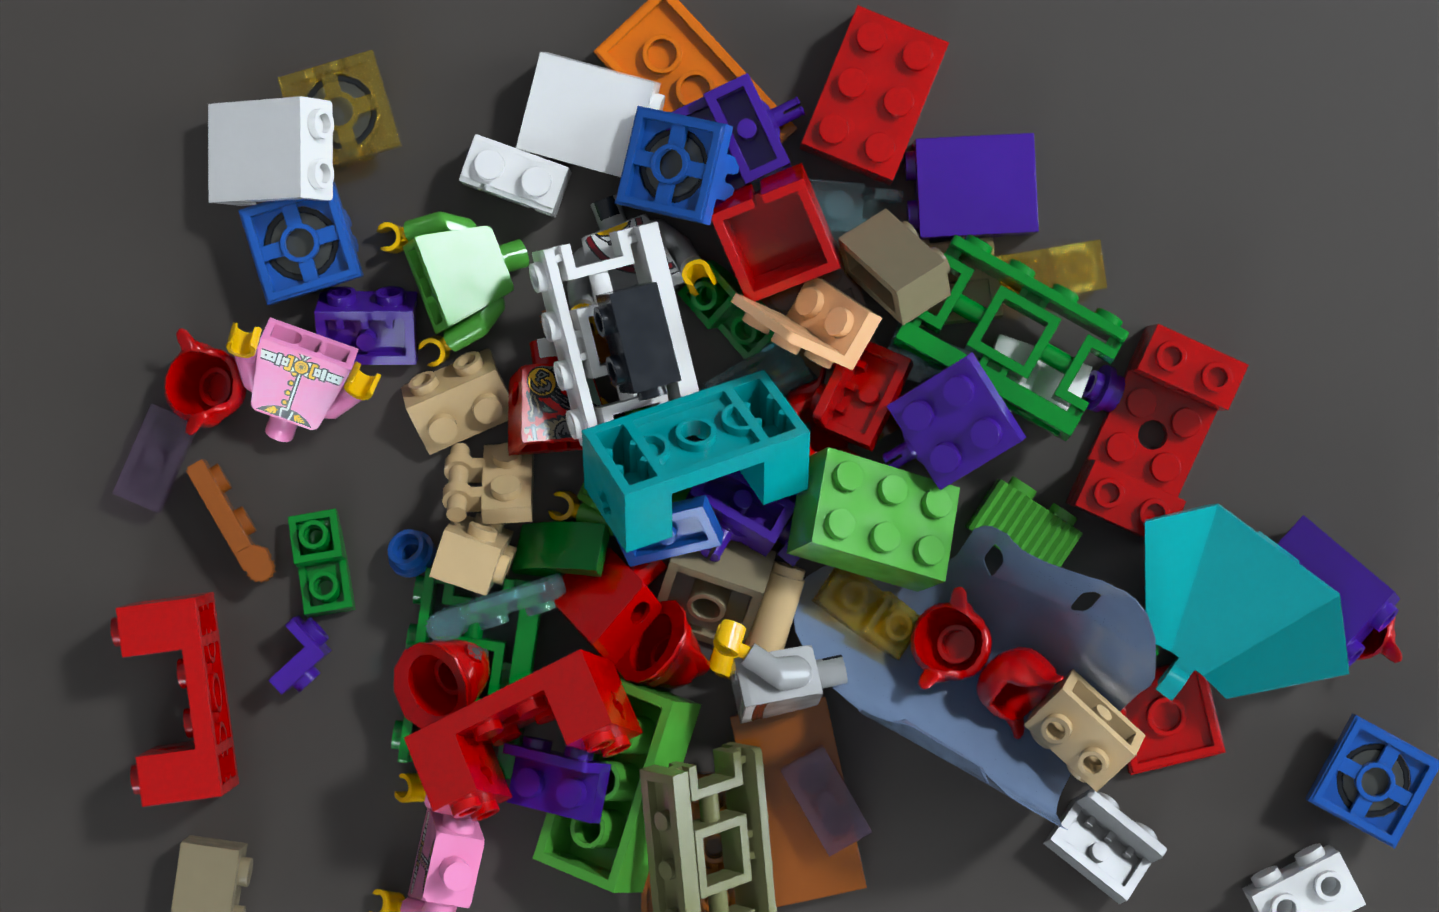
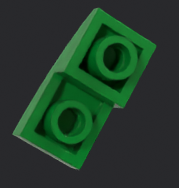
[678,260,774,363]
[288,508,356,618]
[512,522,610,578]

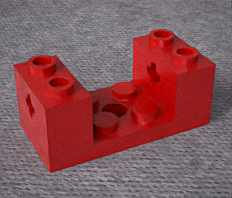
[1065,323,1249,539]
[110,591,239,807]
[404,649,643,822]

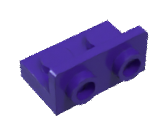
[314,286,418,365]
[502,736,612,823]

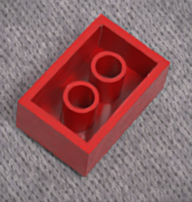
[800,5,949,186]

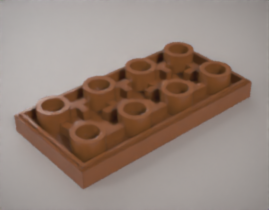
[730,695,867,907]

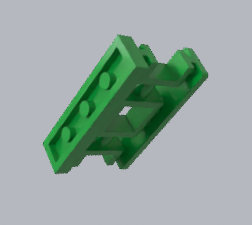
[894,234,1129,442]
[391,566,546,780]

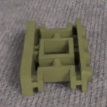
[639,742,777,912]

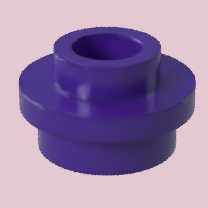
[1082,364,1125,413]

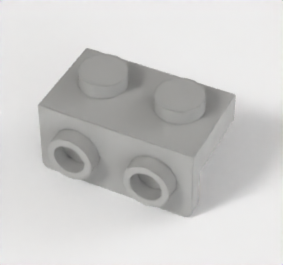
[1043,789,1167,904]

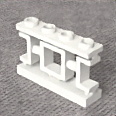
[529,222,699,446]

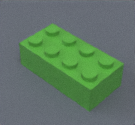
[533,674,702,893]

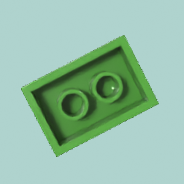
[786,447,960,592]

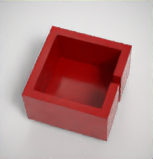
[711,163,841,302]

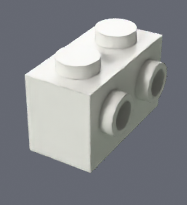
[1242,843,1366,912]

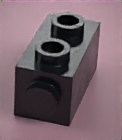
[594,282,682,401]

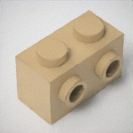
[429,513,517,596]
[1024,669,1146,792]

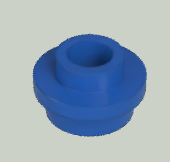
[388,529,436,577]

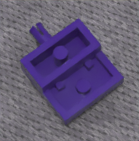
[668,73,806,190]
[883,352,1026,490]
[686,471,797,562]

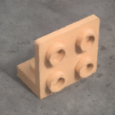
[731,277,882,370]

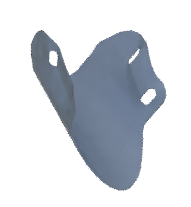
[793,525,1156,830]

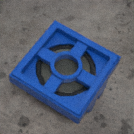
[615,106,739,225]
[238,182,364,305]
[1305,713,1439,849]

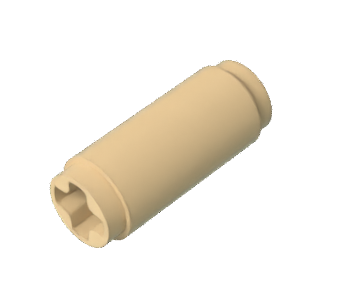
[745,561,805,652]

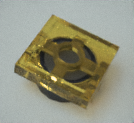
[278,50,402,168]

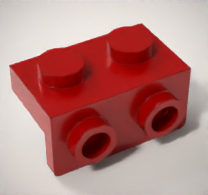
[810,341,914,452]

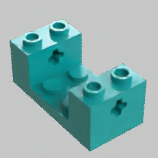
[582,370,810,553]

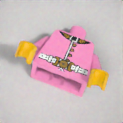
[226,317,381,442]
[369,773,485,912]

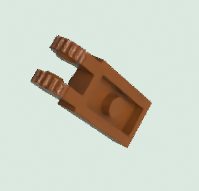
[186,459,277,583]

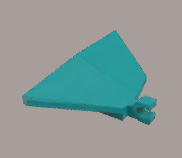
[1145,503,1349,701]

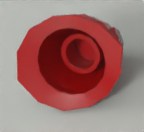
[615,600,710,689]
[394,639,490,729]

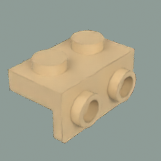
[401,348,509,455]

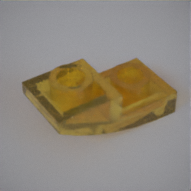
[996,239,1107,294]
[812,567,920,660]

